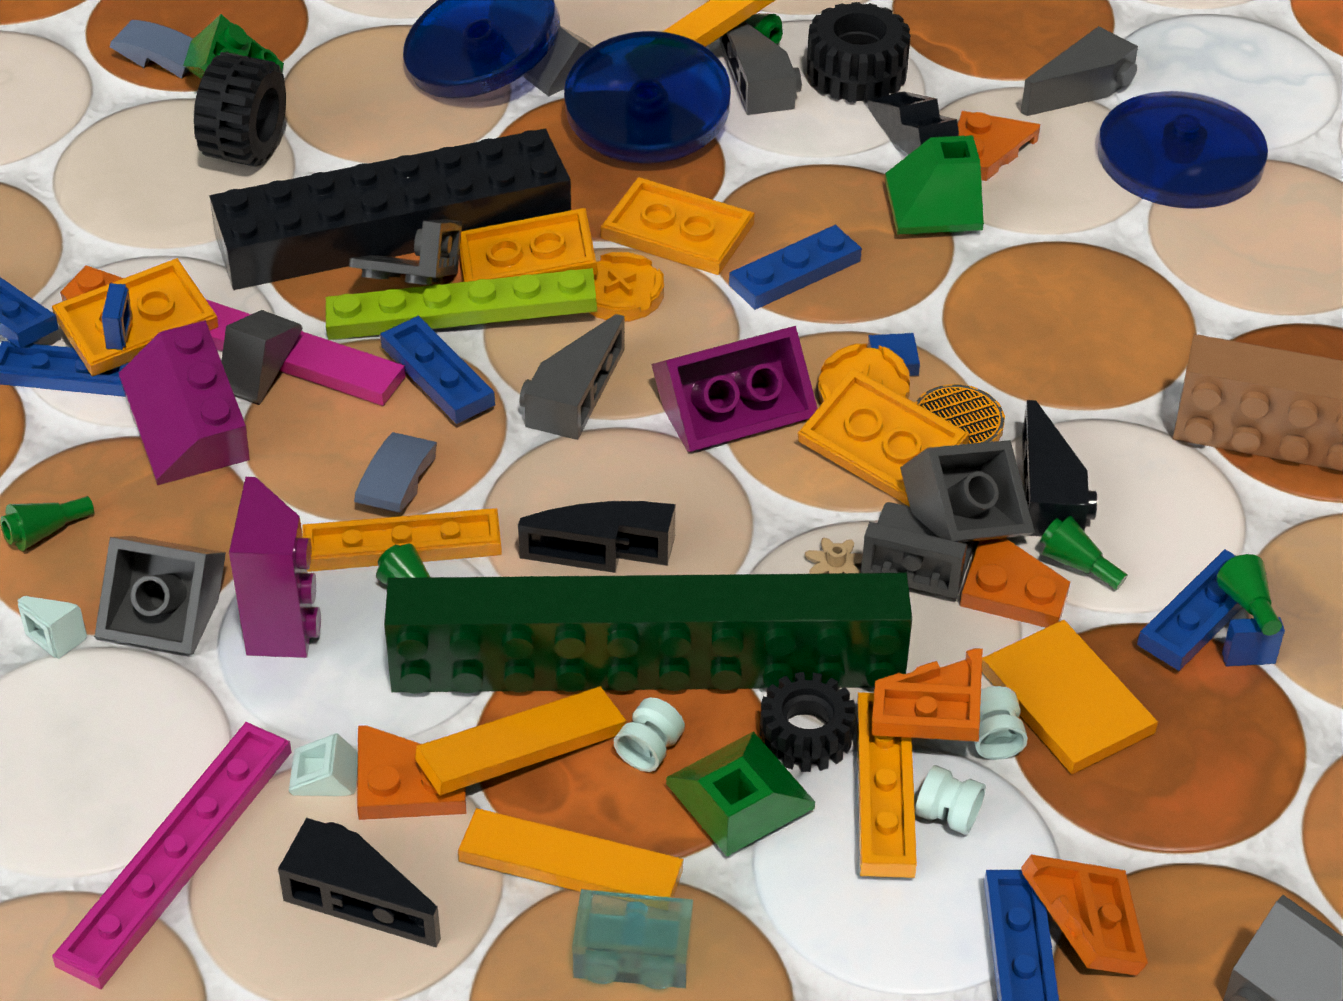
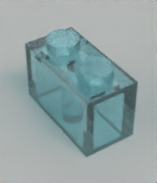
[572,889,693,989]

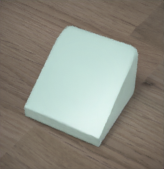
[18,596,87,659]
[289,733,358,796]

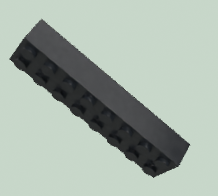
[209,128,571,290]

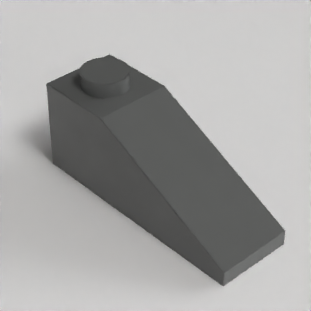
[720,21,802,115]
[1021,26,1138,116]
[519,314,625,440]

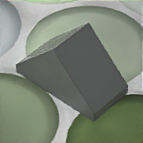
[524,23,612,97]
[221,310,303,405]

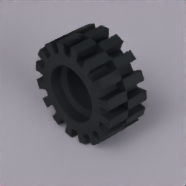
[760,672,856,772]

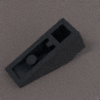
[1022,400,1097,536]
[278,818,441,948]

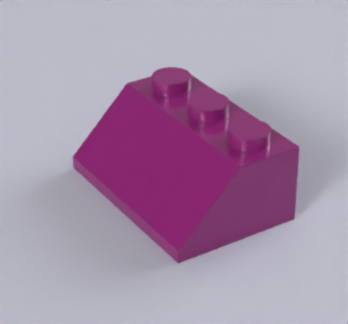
[119,320,250,485]
[651,326,818,452]
[229,477,321,658]

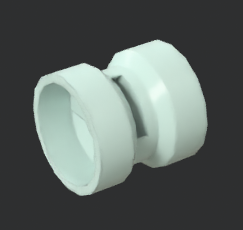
[974,686,1028,760]
[614,697,685,772]
[915,765,986,835]

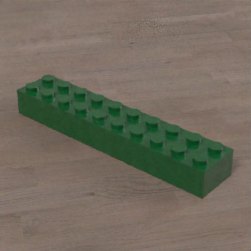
[384,573,912,694]

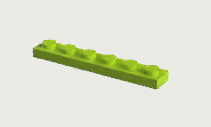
[326,268,598,340]

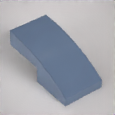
[109,20,193,79]
[354,432,437,513]

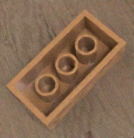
[1173,334,1343,471]

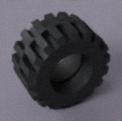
[806,2,911,103]
[194,52,286,167]

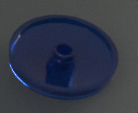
[403,0,560,99]
[564,31,731,163]
[1097,91,1268,209]

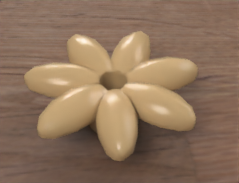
[805,537,863,574]

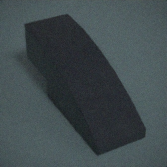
[867,91,959,154]
[518,501,676,573]

